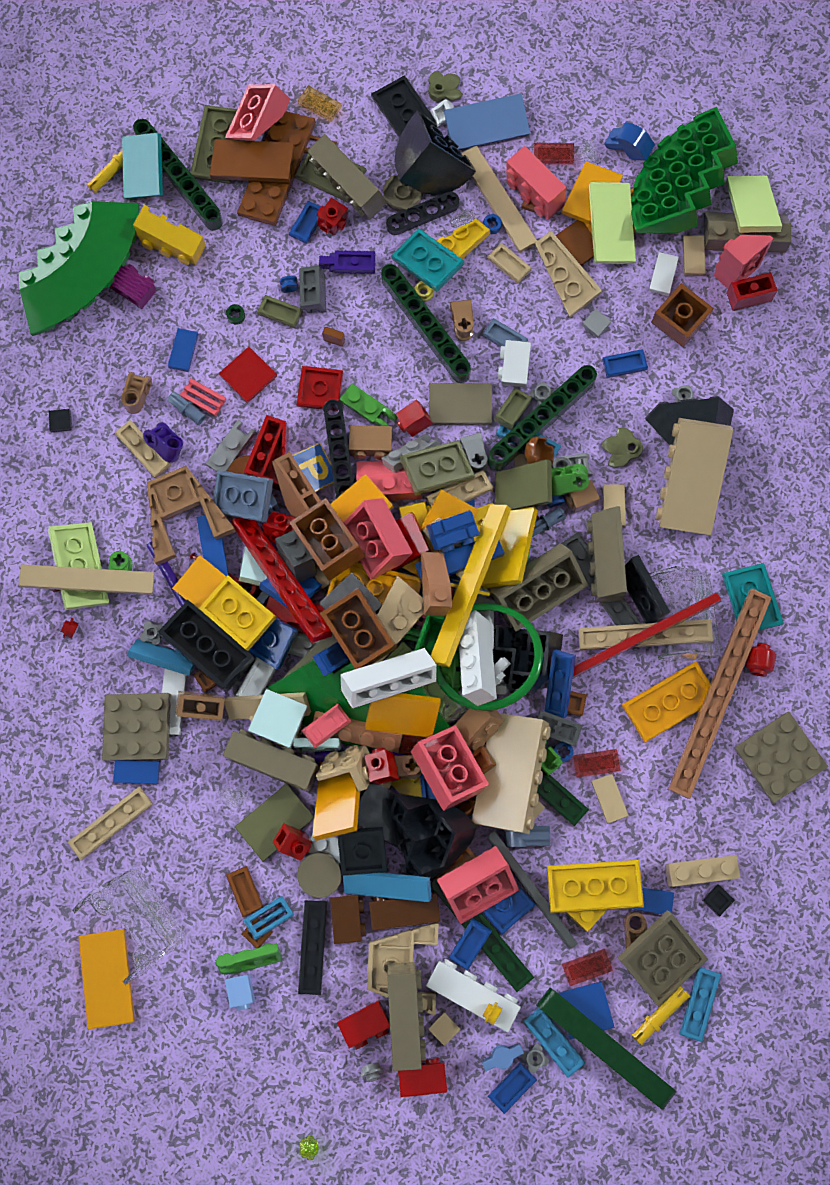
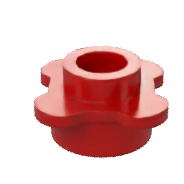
[60,618,79,639]

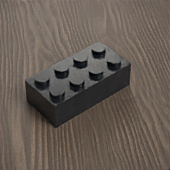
[158,600,255,693]

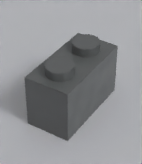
[275,530,317,582]

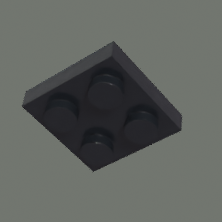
[337,827,387,876]

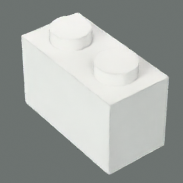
[498,340,531,388]

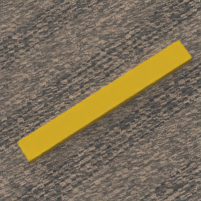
[431,505,511,667]

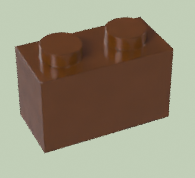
[330,895,366,944]

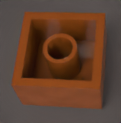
[651,283,714,348]

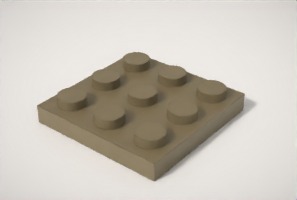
[102,693,171,761]
[734,711,828,804]
[617,910,708,1007]

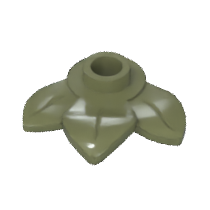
[428,71,463,102]
[601,428,643,468]

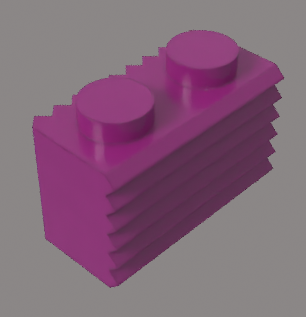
[109,264,157,309]

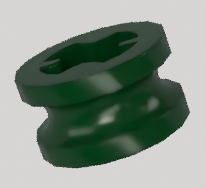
[226,304,245,325]

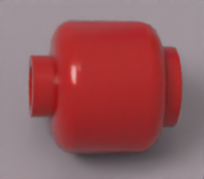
[745,643,777,677]

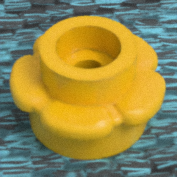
[482,1002,502,1025]

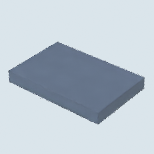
[213,470,273,522]

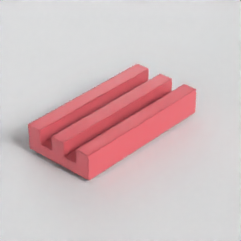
[180,378,226,417]

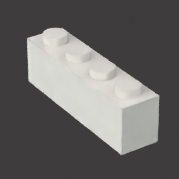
[459,610,497,706]
[341,648,436,708]
[426,959,521,1032]

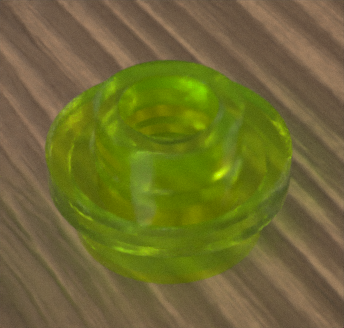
[300,1135,319,1161]

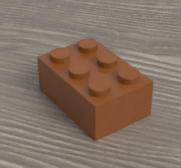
[289,498,366,581]
[320,588,398,669]

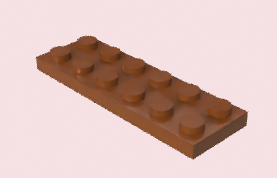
[237,111,316,226]

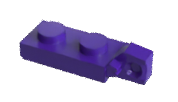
[319,250,376,274]

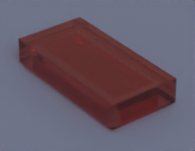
[534,142,574,165]
[572,749,621,778]
[561,949,613,986]

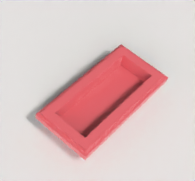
[302,704,352,748]

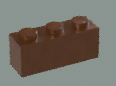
[369,890,441,930]

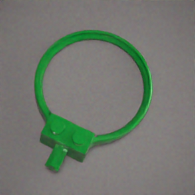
[402,604,543,711]

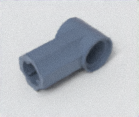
[506,826,550,848]

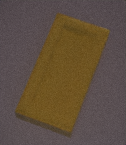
[298,85,342,122]

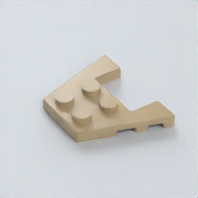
[367,922,439,1015]

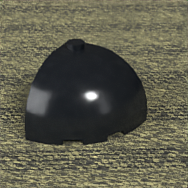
[394,110,476,195]

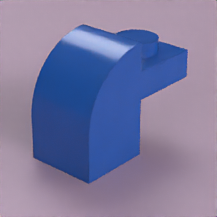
[604,122,655,160]

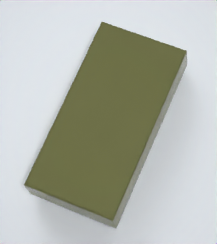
[257,295,303,328]
[493,388,533,430]

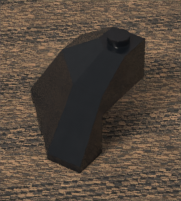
[645,396,734,445]
[492,624,563,696]
[390,793,477,881]

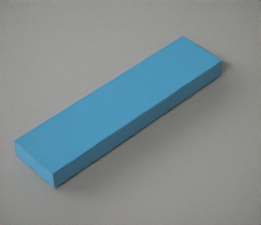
[343,873,432,902]

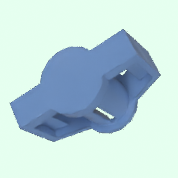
[481,1043,524,1072]

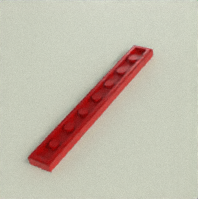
[231,517,332,643]
[573,593,722,679]

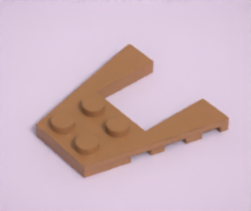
[147,465,236,566]

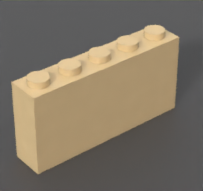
[655,418,733,535]
[472,713,551,835]

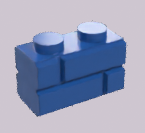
[426,510,479,553]

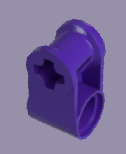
[143,422,183,463]

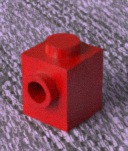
[396,399,433,437]
[365,748,399,785]
[273,823,312,861]

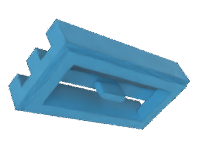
[243,896,294,941]

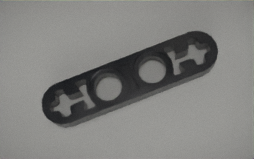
[386,192,460,235]

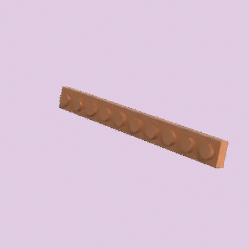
[667,588,772,799]

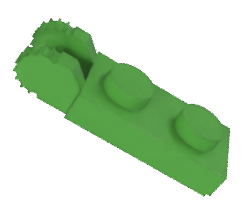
[340,384,398,426]
[215,943,283,976]

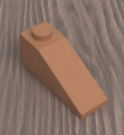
[272,452,321,518]
[421,552,452,616]

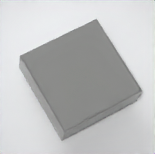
[582,309,612,338]

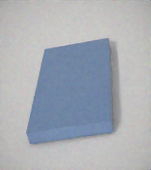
[443,93,530,150]

